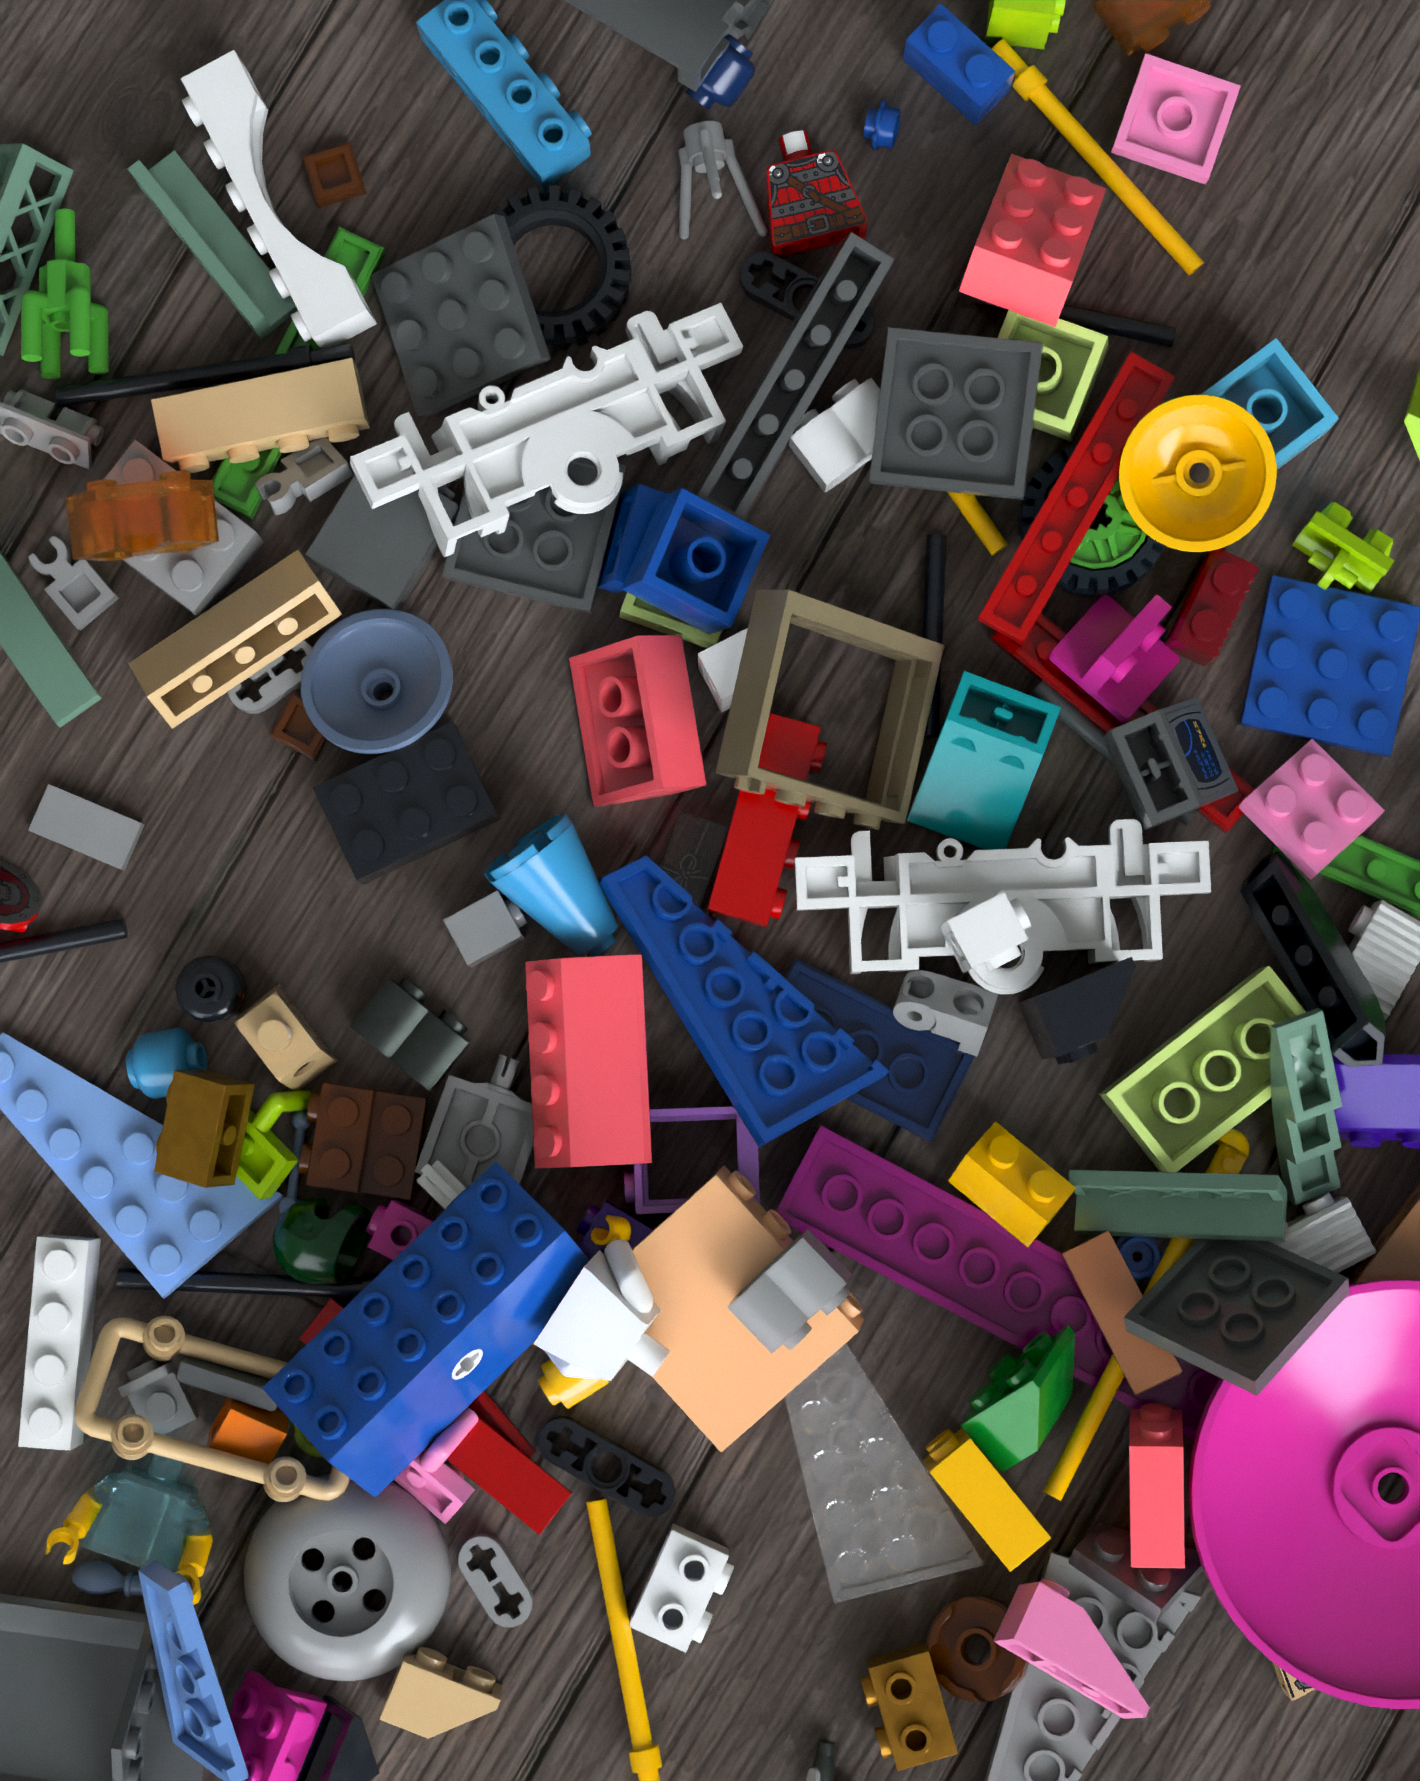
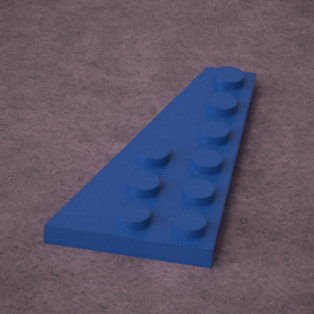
[599,856,890,1147]

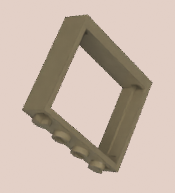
[716,590,944,830]

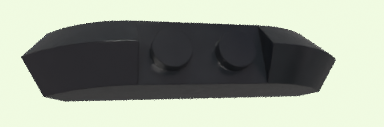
[1240,851,1385,1067]

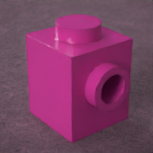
[366,1199,436,1260]

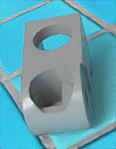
[893,970,998,1057]

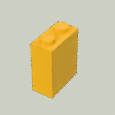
[923,1428,1051,1572]

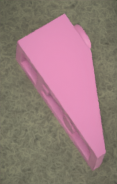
[993,1579,1150,1719]

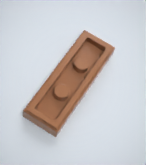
[1062,1230,1182,1396]

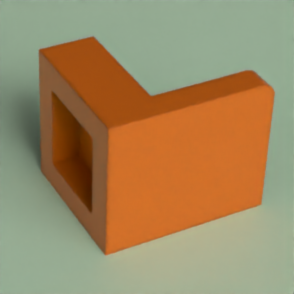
[207,1397,288,1464]

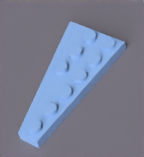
[0,1032,283,1299]

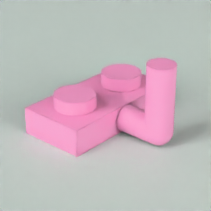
[394,1408,478,1524]

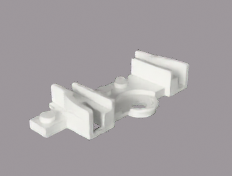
[350,303,743,557]
[795,819,1211,994]

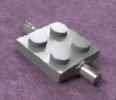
[415,1054,534,1188]

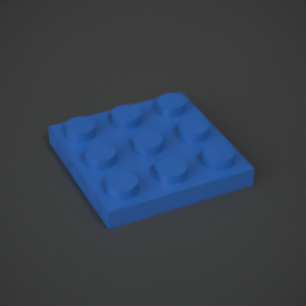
[1238,575,1420,757]

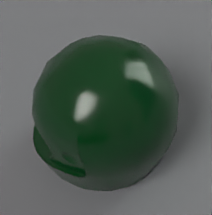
[272,1198,371,1284]

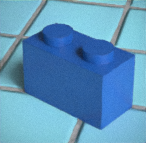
[903,3,1015,126]

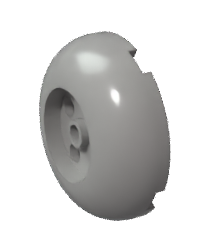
[243,1472,451,1681]

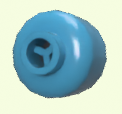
[126,1027,207,1099]

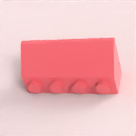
[525,955,652,1169]

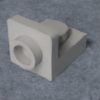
[118,1359,199,1435]

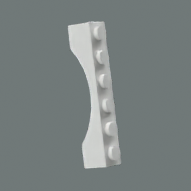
[181,50,377,348]

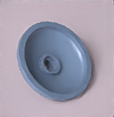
[301,609,453,754]

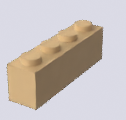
[151,358,370,474]
[128,550,342,729]

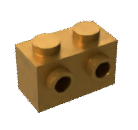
[154,1069,255,1188]
[860,1642,958,1771]

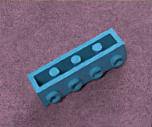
[416,0,592,192]

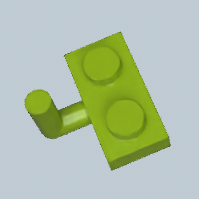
[236,1090,311,1200]

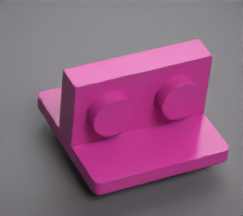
[1048,594,1180,723]
[229,1670,327,1781]

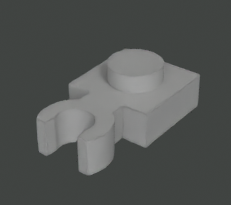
[255,438,353,515]
[28,536,119,631]

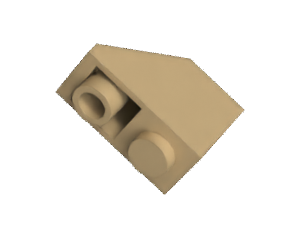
[379,1647,502,1739]

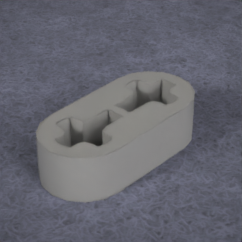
[228,640,312,714]
[458,1533,533,1627]

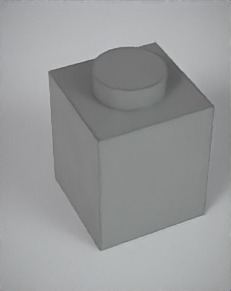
[443,890,527,967]

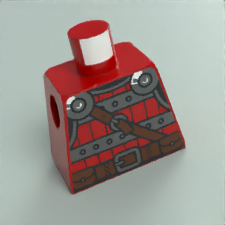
[766,130,868,258]

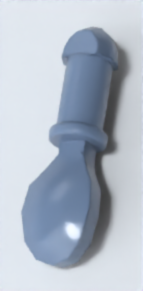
[72,1560,143,1598]

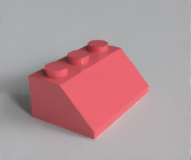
[569,635,706,807]

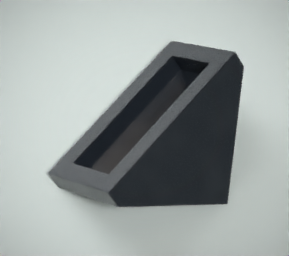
[296,1695,380,1781]

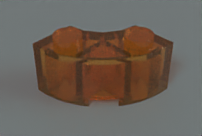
[66,471,219,561]

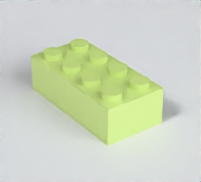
[1099,966,1306,1172]

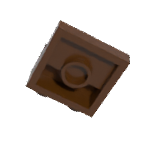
[299,1083,428,1200]

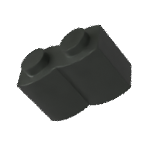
[350,977,471,1091]

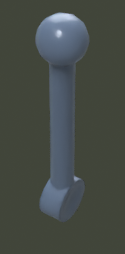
[279,1110,311,1214]

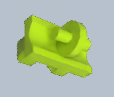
[1292,502,1395,594]

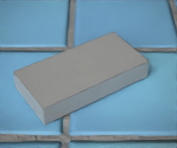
[28,784,145,871]

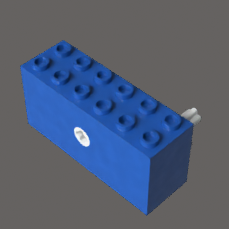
[262,1160,590,1498]

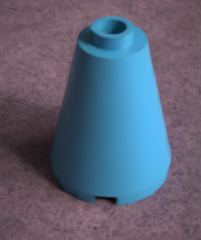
[483,812,618,957]

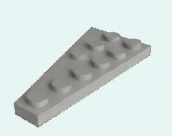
[984,1550,1201,1781]

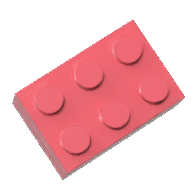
[959,153,1107,327]

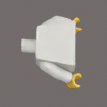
[532,1215,670,1381]

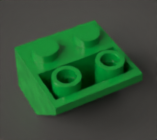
[960,1325,1075,1473]

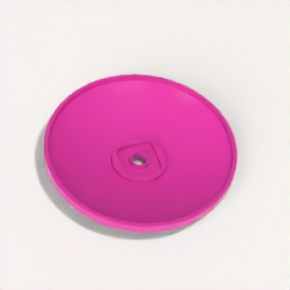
[1188,1279,1420,1709]

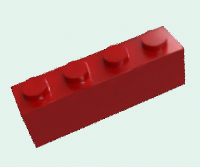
[708,713,828,928]

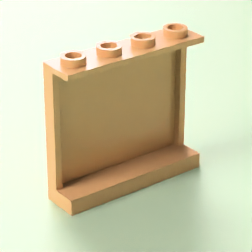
[632,1165,864,1453]

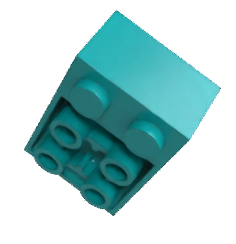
[907,671,1061,850]

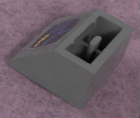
[1103,697,1239,831]

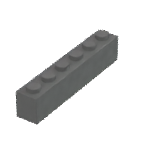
[693,232,895,519]

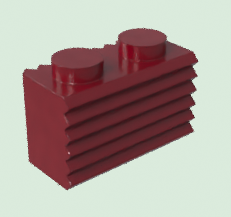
[1165,549,1259,666]

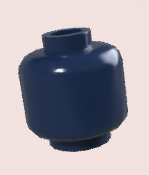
[685,35,755,110]

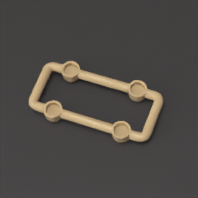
[74,1316,350,1502]

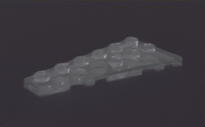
[784,1343,985,1603]

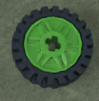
[1018,445,1165,597]

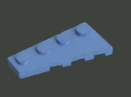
[138,1561,249,1781]

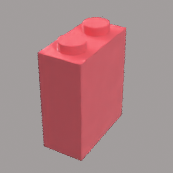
[1129,1403,1185,1568]

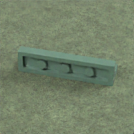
[0,143,74,356]
[127,150,298,340]
[1068,1170,1287,1242]

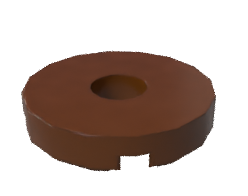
[926,1595,1029,1702]

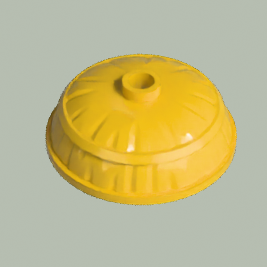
[1119,395,1277,552]

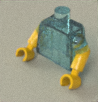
[45,1454,213,1605]

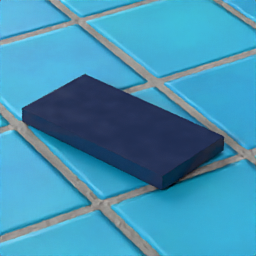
[785,958,975,1142]

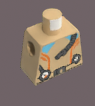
[235,984,338,1091]

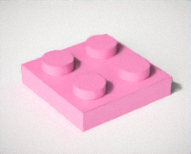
[1111,53,1241,185]
[1238,739,1385,880]

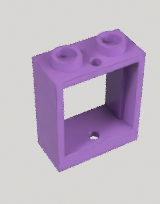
[624,1106,760,1214]

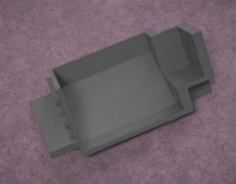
[0,1594,221,1781]

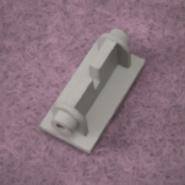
[0,389,104,470]

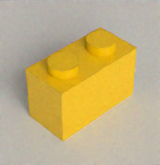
[948,1121,1076,1248]

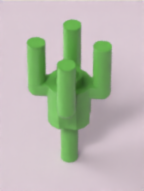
[21,209,109,379]

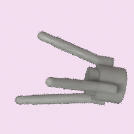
[678,121,768,240]

